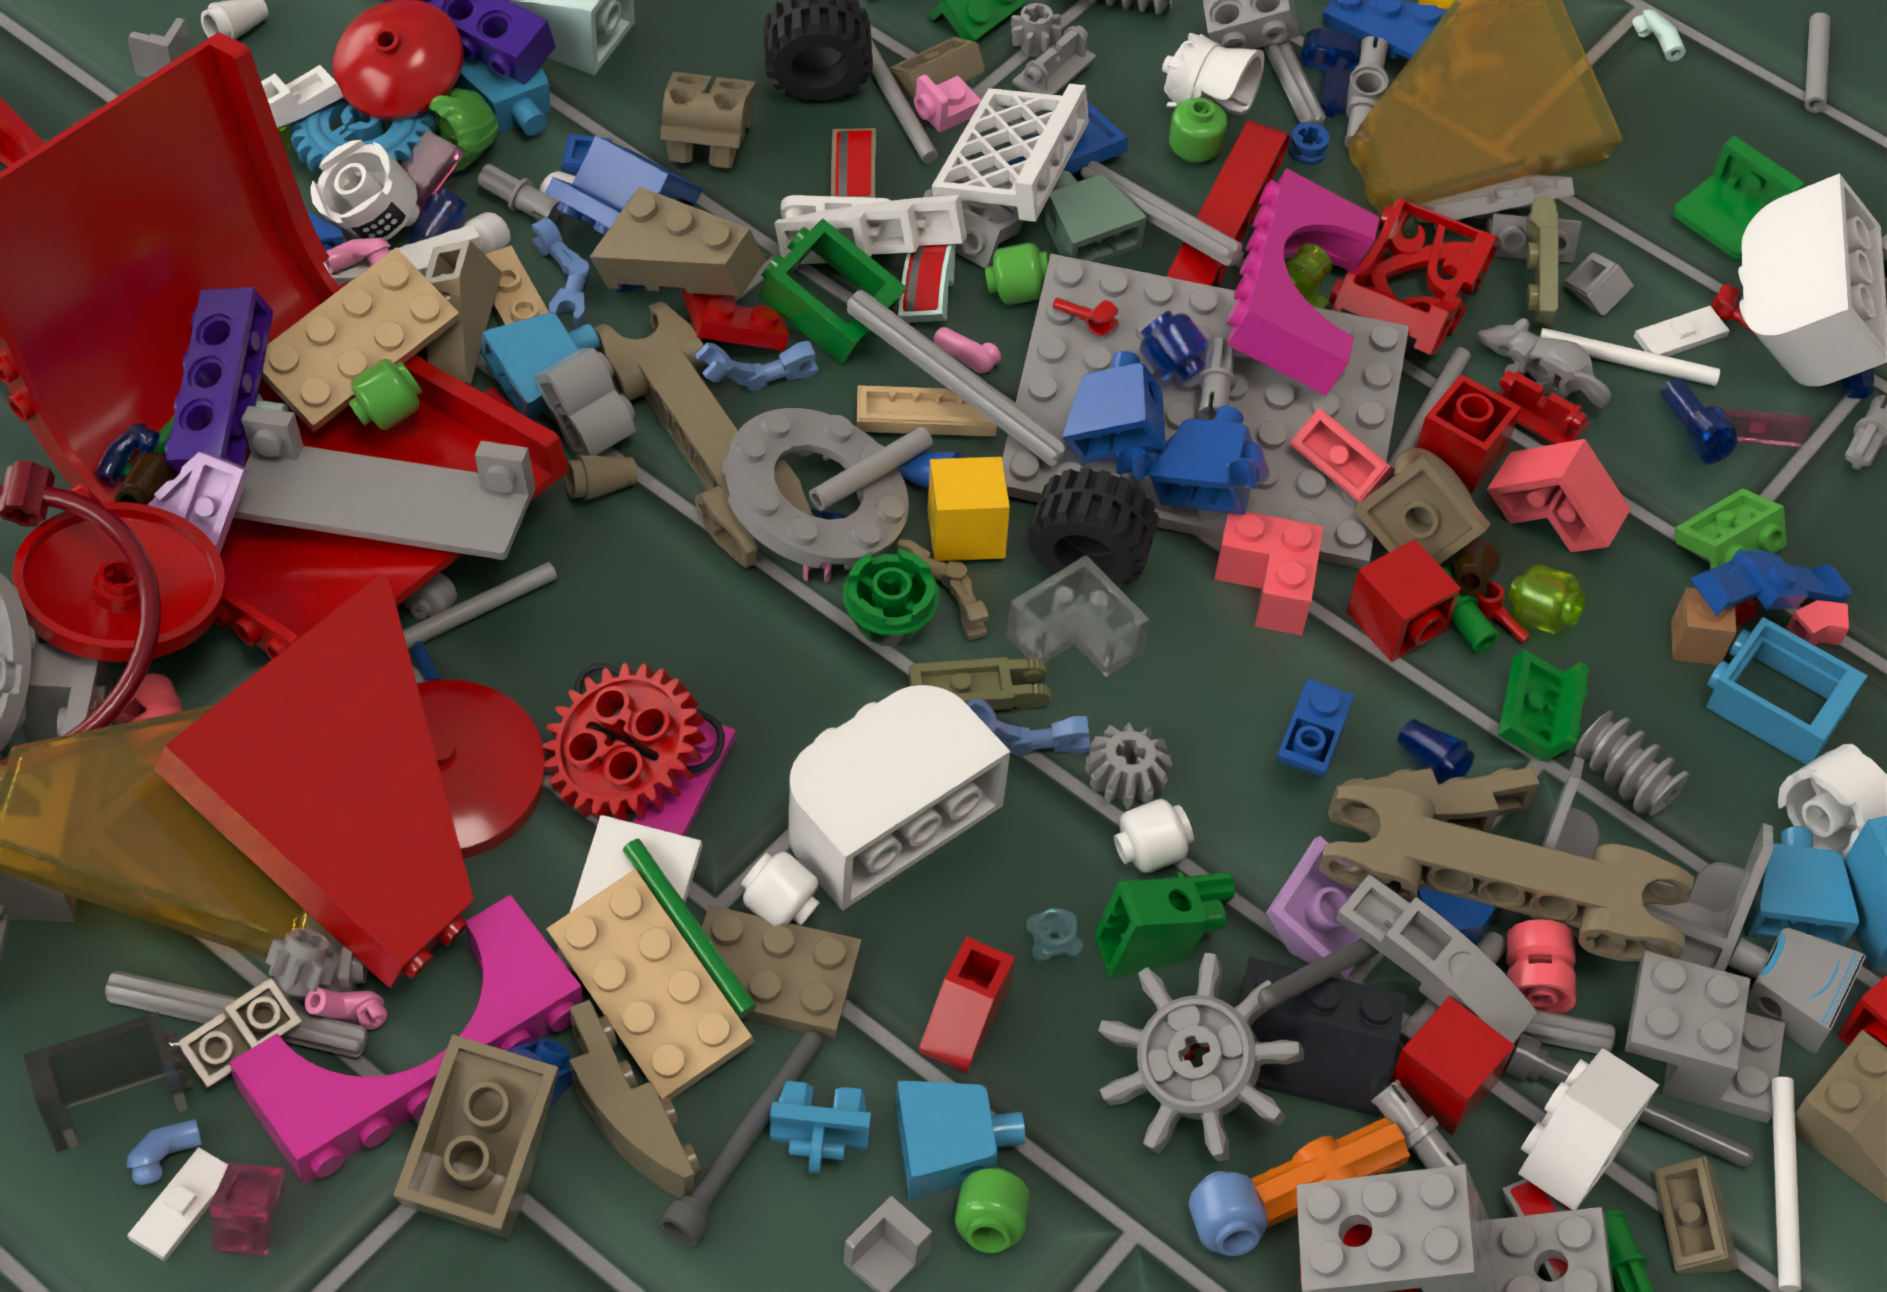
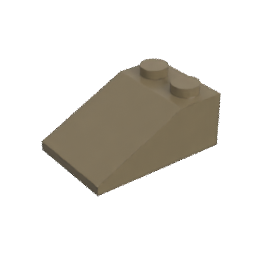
[1795,1030,1887,1204]
[393,1034,559,1239]

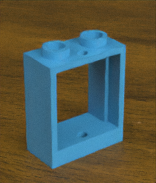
[1706,617,1868,765]

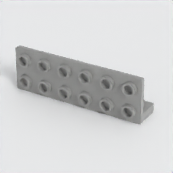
[233,406,536,560]

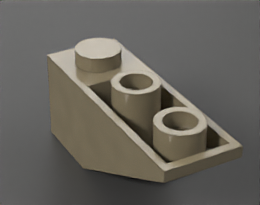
[425,240,502,386]

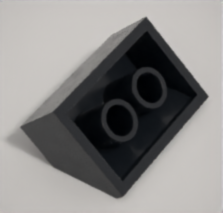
[1237,957,1407,1117]

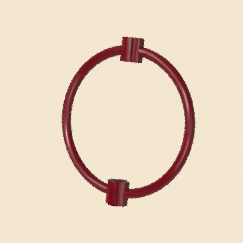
[0,460,161,782]

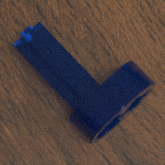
[1301,28,1361,117]
[1660,378,1738,464]

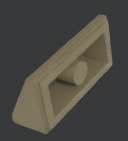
[889,37,985,101]
[1653,1156,1739,1274]

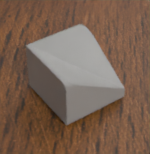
[1563,252,1634,316]

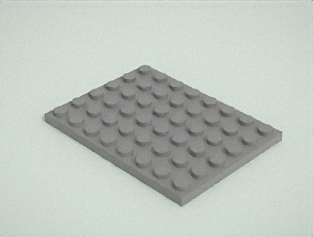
[1002,254,1409,569]

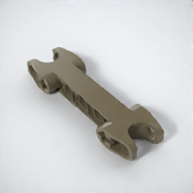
[593,301,813,568]
[1319,785,1694,962]

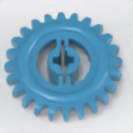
[290,78,437,173]

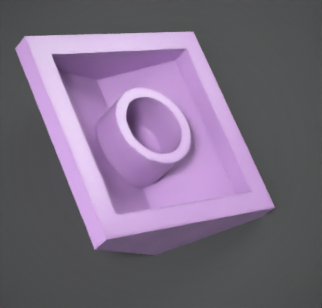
[1266,836,1360,980]

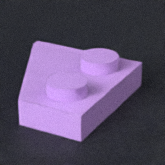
[148,452,251,554]

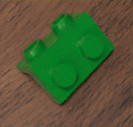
[928,0,1029,42]
[1498,649,1589,762]

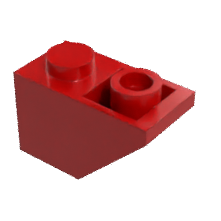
[919,936,1015,1074]

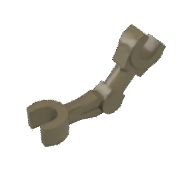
[897,539,989,640]

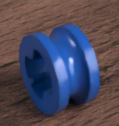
[1288,122,1330,165]

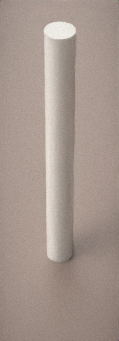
[1540,328,1720,386]
[1771,1077,1801,1292]

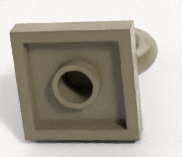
[1354,448,1491,564]

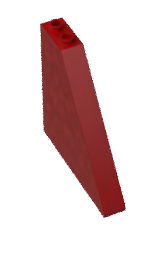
[155,572,474,988]

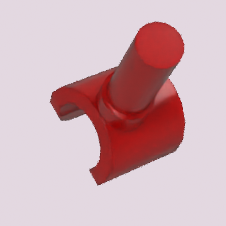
[1711,285,1756,336]
[1053,298,1119,336]
[1475,581,1531,644]

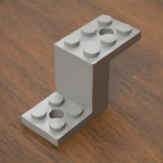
[1297,1164,1614,1292]

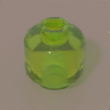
[1509,564,1586,634]

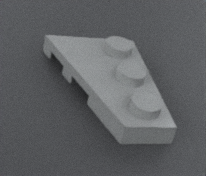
[1416,175,1575,229]

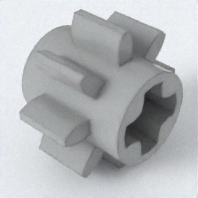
[1011,3,1062,57]
[265,928,338,996]

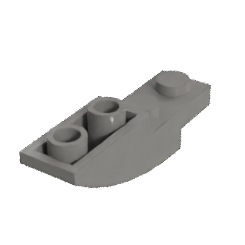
[1335,874,1538,1044]

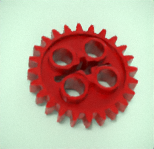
[543,663,706,821]

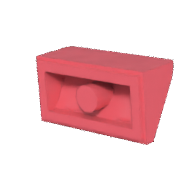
[1289,407,1394,503]

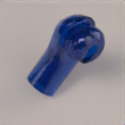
[94,422,160,485]

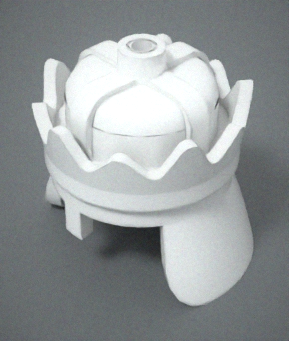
[1162,33,1264,116]

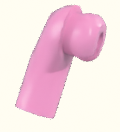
[324,238,391,274]
[933,327,1001,374]
[305,988,388,1030]

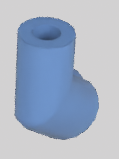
[127,1119,202,1185]

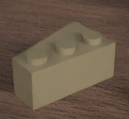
[590,186,766,296]

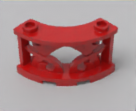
[1329,197,1501,355]

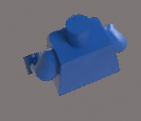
[1116,406,1270,515]

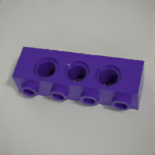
[384,0,556,84]
[165,287,273,474]

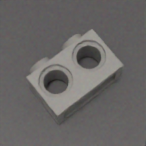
[1203,0,1300,49]

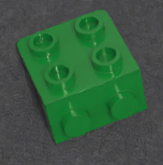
[1673,136,1804,259]

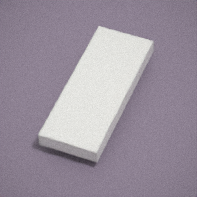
[1634,306,1730,357]
[127,1147,236,1262]

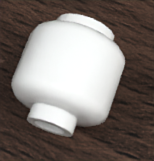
[1114,799,1194,873]
[740,852,820,926]

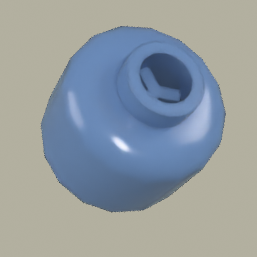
[1188,1171,1268,1256]

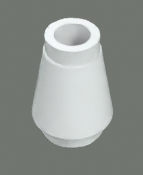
[201,0,269,40]

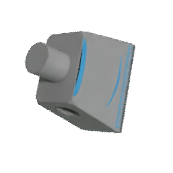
[1728,928,1866,1055]

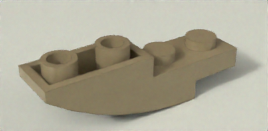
[1328,767,1540,833]
[569,1000,701,1199]

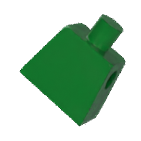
[1093,878,1226,979]

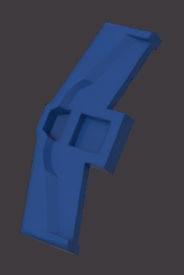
[1691,550,1852,616]

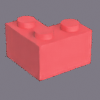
[1487,439,1631,553]
[1214,511,1323,636]

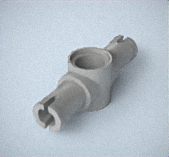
[1344,36,1388,152]

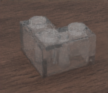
[1006,555,1150,677]

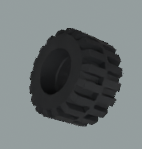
[763,0,873,103]
[1027,468,1159,591]

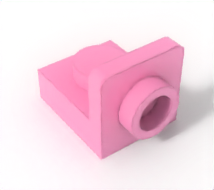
[914,74,981,133]

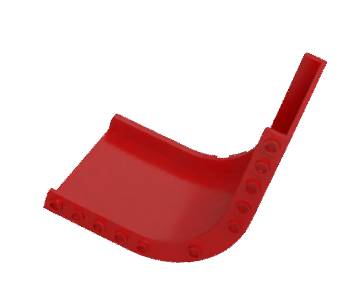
[0,32,570,659]

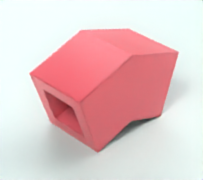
[1786,600,1849,646]

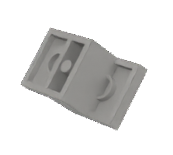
[1625,951,1785,1123]

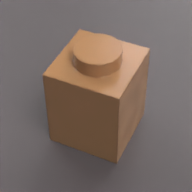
[1671,587,1736,665]

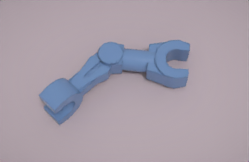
[532,217,589,329]
[696,341,819,391]
[966,698,1090,756]

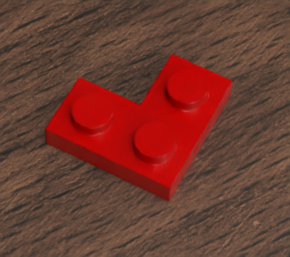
[681,288,790,351]

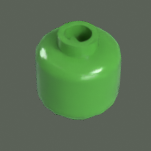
[1169,98,1227,163]
[985,243,1049,306]
[348,359,423,430]
[955,1168,1030,1253]

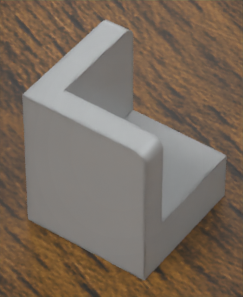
[128,18,192,77]
[843,1196,933,1292]

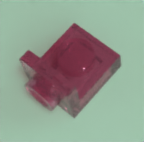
[210,1163,285,1255]

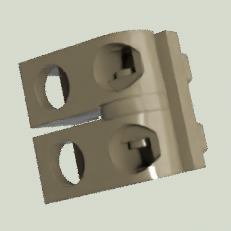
[660,72,756,168]

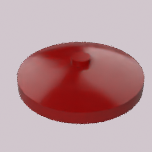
[12,502,225,662]
[417,680,546,859]

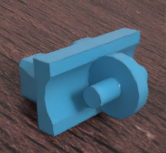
[769,1081,871,1174]

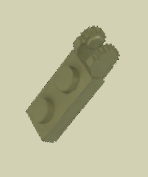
[1526,195,1558,327]
[908,657,1052,710]

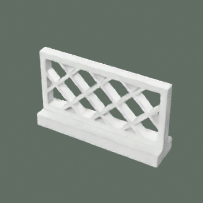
[932,84,1089,222]

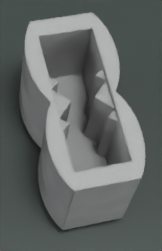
[534,348,636,456]

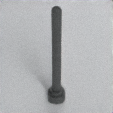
[1258,938,1379,1009]
[658,1031,823,1247]
[1504,1033,1756,1167]

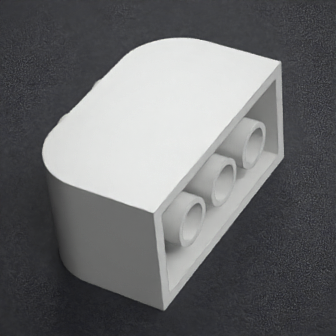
[1738,173,1887,386]
[788,685,1010,911]

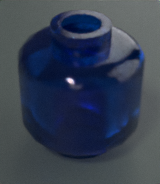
[1139,310,1209,382]

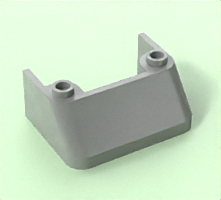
[1530,756,1774,971]

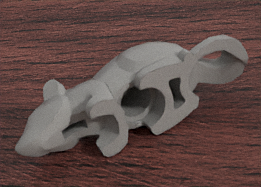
[1477,318,1611,408]

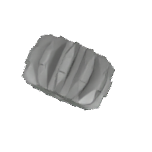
[1085,721,1172,810]

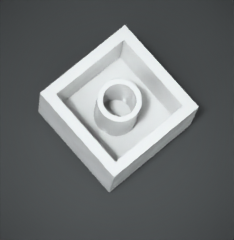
[1518,1048,1659,1210]

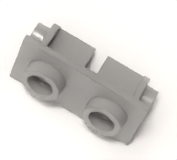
[1012,26,1097,95]
[1486,214,1582,263]

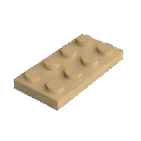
[261,247,459,433]
[546,869,755,1100]

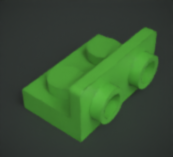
[1674,488,1787,569]

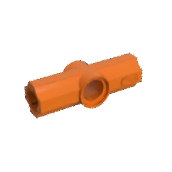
[1251,1117,1410,1228]

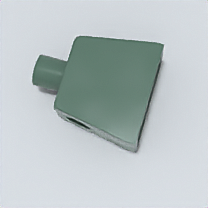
[1045,171,1147,263]

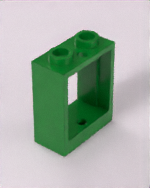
[758,218,907,365]

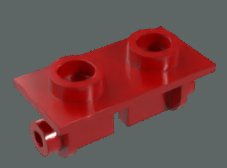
[1497,370,1590,444]

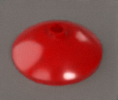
[333,0,464,120]

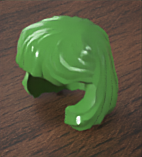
[423,88,499,175]

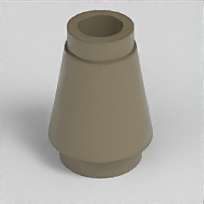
[564,455,638,502]

